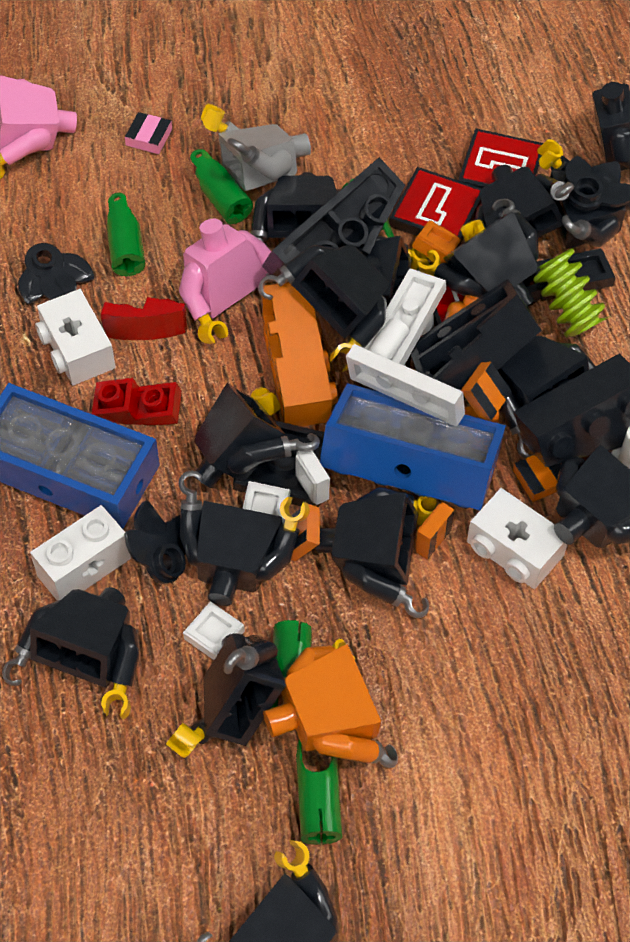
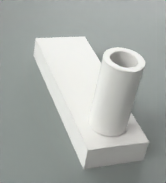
[365,268,446,365]
[346,318,465,427]

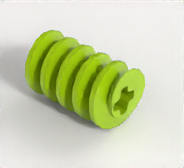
[533,248,611,338]

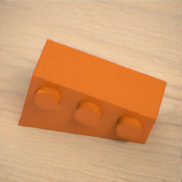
[262,282,338,427]

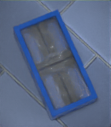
[0,383,160,529]
[320,383,506,510]

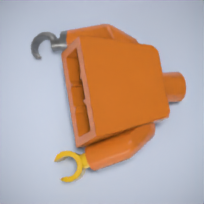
[263,639,398,768]

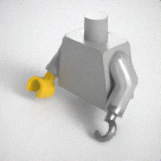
[201,103,311,191]

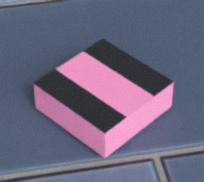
[125,112,172,154]

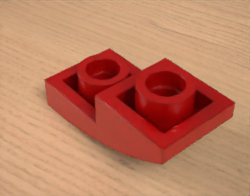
[100,297,187,340]
[91,378,182,425]

